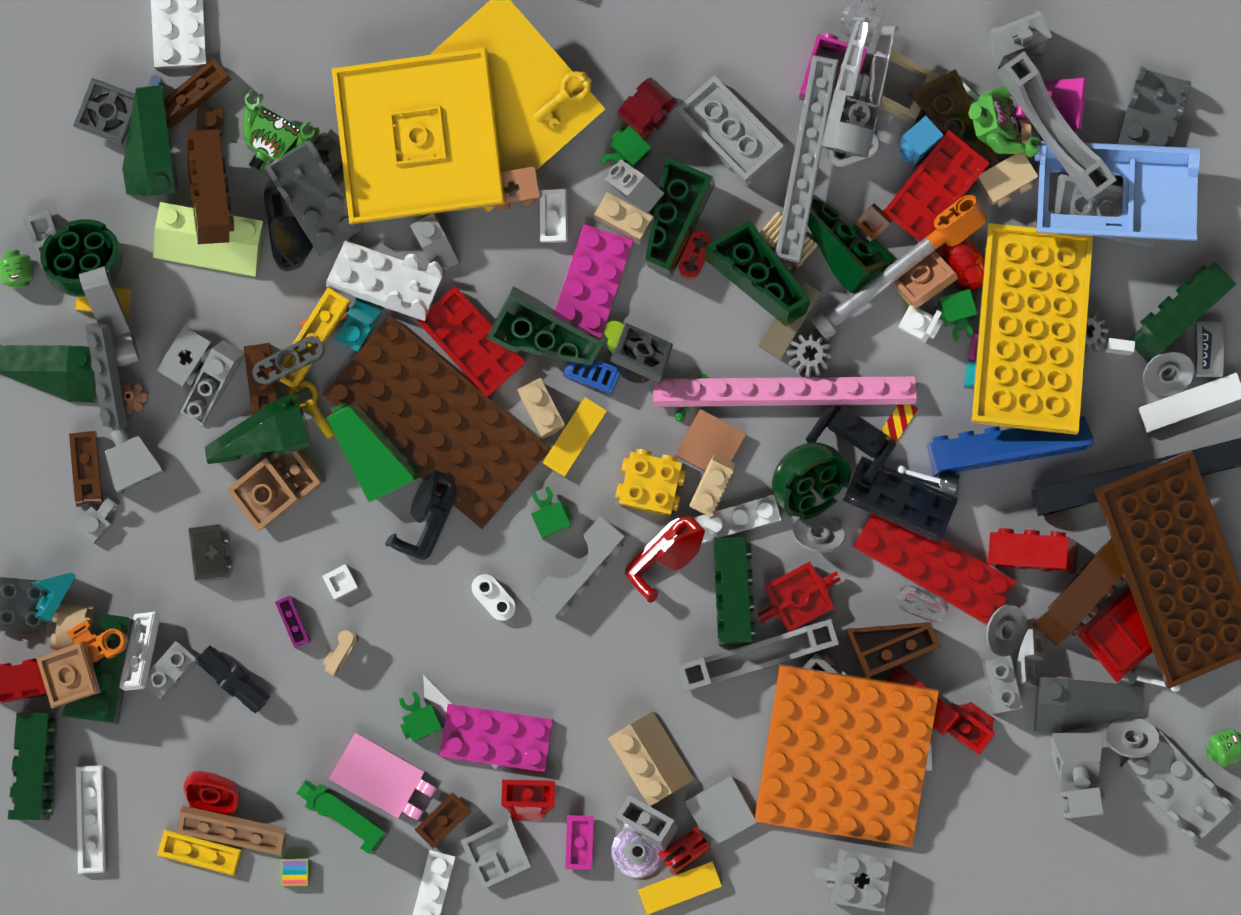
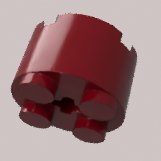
[617,77,679,140]

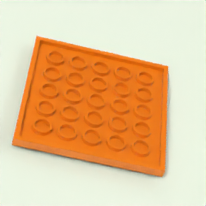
[754,664,939,847]

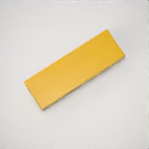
[543,397,607,478]
[157,829,242,876]
[638,861,722,915]

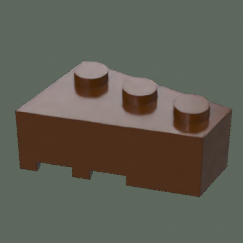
[845,622,941,678]

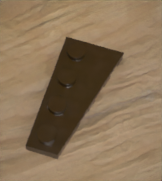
[908,69,999,172]

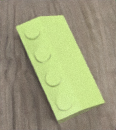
[153,202,266,277]

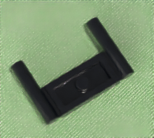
[806,405,896,483]

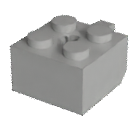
[986,11,1052,68]
[814,849,893,912]

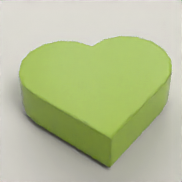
[604,321,624,354]

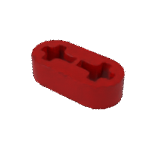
[678,231,712,280]

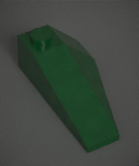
[122,85,178,196]
[808,194,896,293]
[486,286,604,365]
[0,345,96,403]
[205,394,311,464]

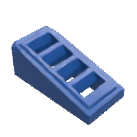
[563,360,620,396]

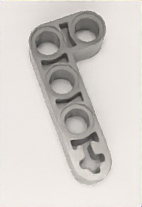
[79,266,140,368]

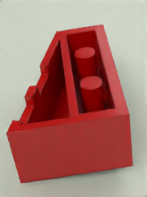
[987,528,1078,574]
[0,658,47,704]

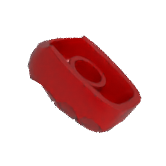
[941,237,985,291]
[183,771,240,815]

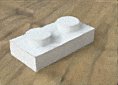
[540,189,568,243]

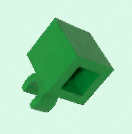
[601,126,651,169]
[935,289,977,342]
[531,487,573,540]
[399,692,443,742]

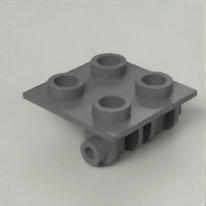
[0,577,47,634]

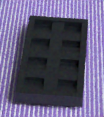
[843,456,958,544]

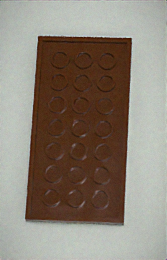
[322,316,550,530]
[1094,451,1241,688]

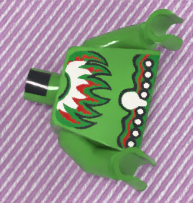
[969,86,1041,157]
[243,90,320,173]

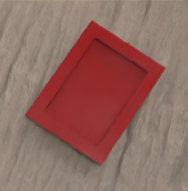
[1077,588,1153,682]

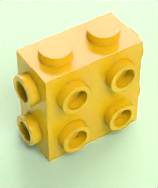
[615,449,686,517]

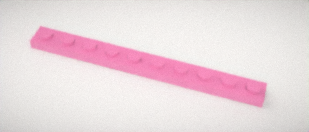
[653,376,917,407]

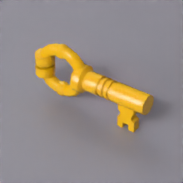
[532,71,592,129]
[288,380,335,439]

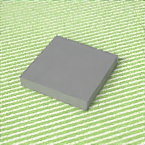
[685,776,757,848]

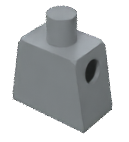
[105,428,165,495]
[1050,733,1103,789]

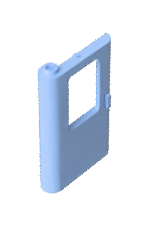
[1035,141,1200,241]

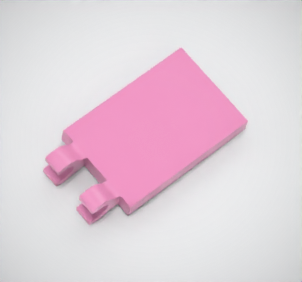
[329,733,437,821]

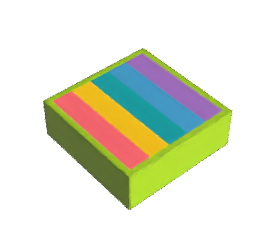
[281,859,309,886]

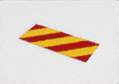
[881,404,918,443]

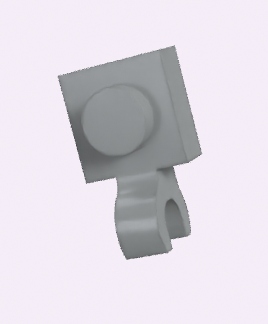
[74,498,119,544]

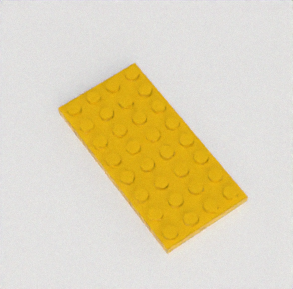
[971,223,1093,435]

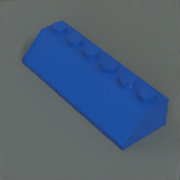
[927,416,1095,476]

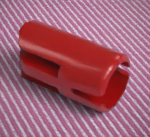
[658,827,711,875]

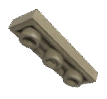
[758,279,821,360]

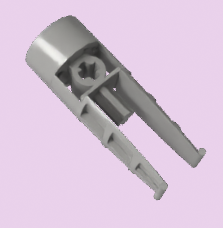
[821,17,899,158]

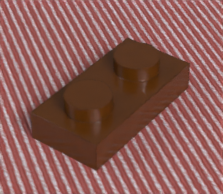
[414,792,472,849]

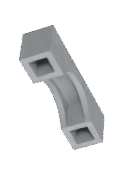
[531,516,625,618]

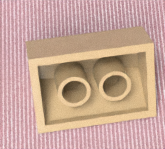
[608,712,694,806]

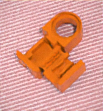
[67,620,128,664]

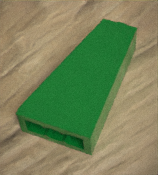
[326,402,421,502]

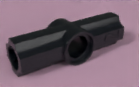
[195,645,271,714]

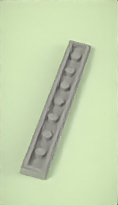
[775,55,838,264]

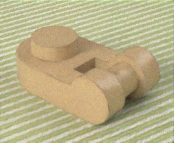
[323,630,358,677]

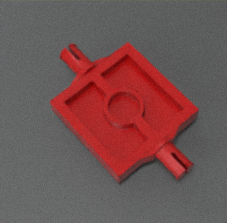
[757,561,841,633]

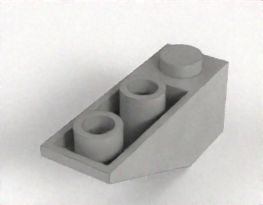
[180,340,245,426]

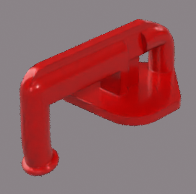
[625,517,705,603]

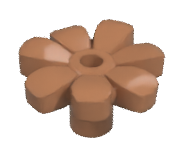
[121,382,148,415]

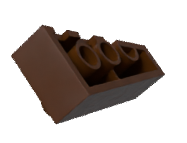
[187,129,234,245]
[1032,538,1126,645]

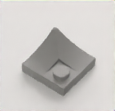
[461,816,532,889]

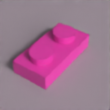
[565,815,594,870]

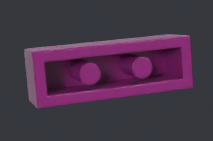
[275,596,311,648]

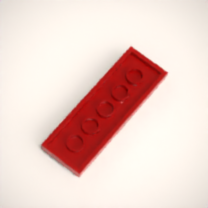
[853,514,1017,626]

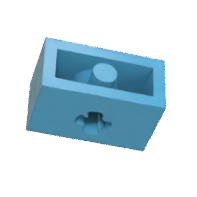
[898,116,943,166]

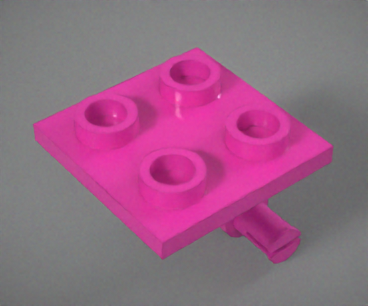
[1016,78,1087,132]

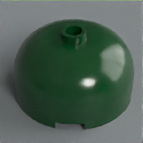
[40,219,122,297]
[772,442,851,520]

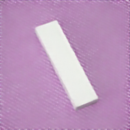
[1137,373,1241,433]
[76,766,106,874]

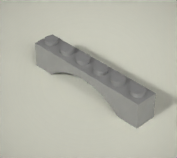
[996,51,1116,200]
[678,619,839,692]

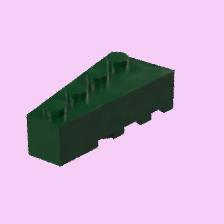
[645,156,715,277]
[704,220,810,326]
[1129,262,1237,363]
[713,537,755,645]
[61,614,133,724]
[8,713,57,820]

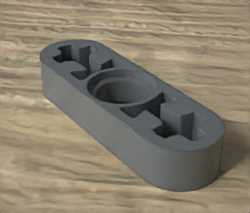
[252,336,325,386]

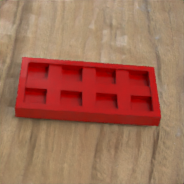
[883,130,990,242]
[417,286,526,398]

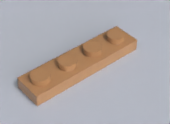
[177,806,286,856]

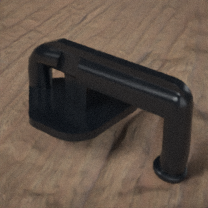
[264,184,313,271]
[385,469,456,560]

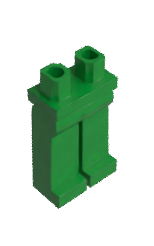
[296,780,389,855]

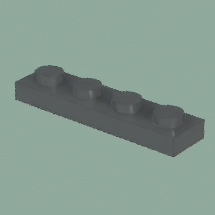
[86,323,127,429]

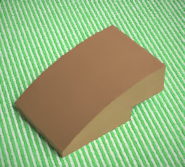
[227,449,326,531]

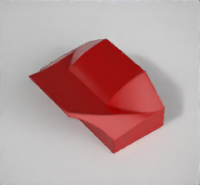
[947,702,995,756]
[501,779,555,821]

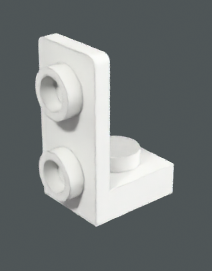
[897,306,943,343]

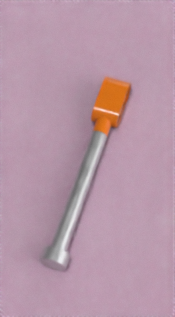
[810,195,987,341]

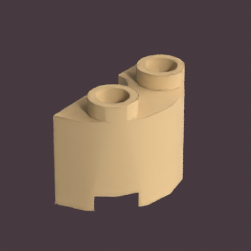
[50,603,95,650]

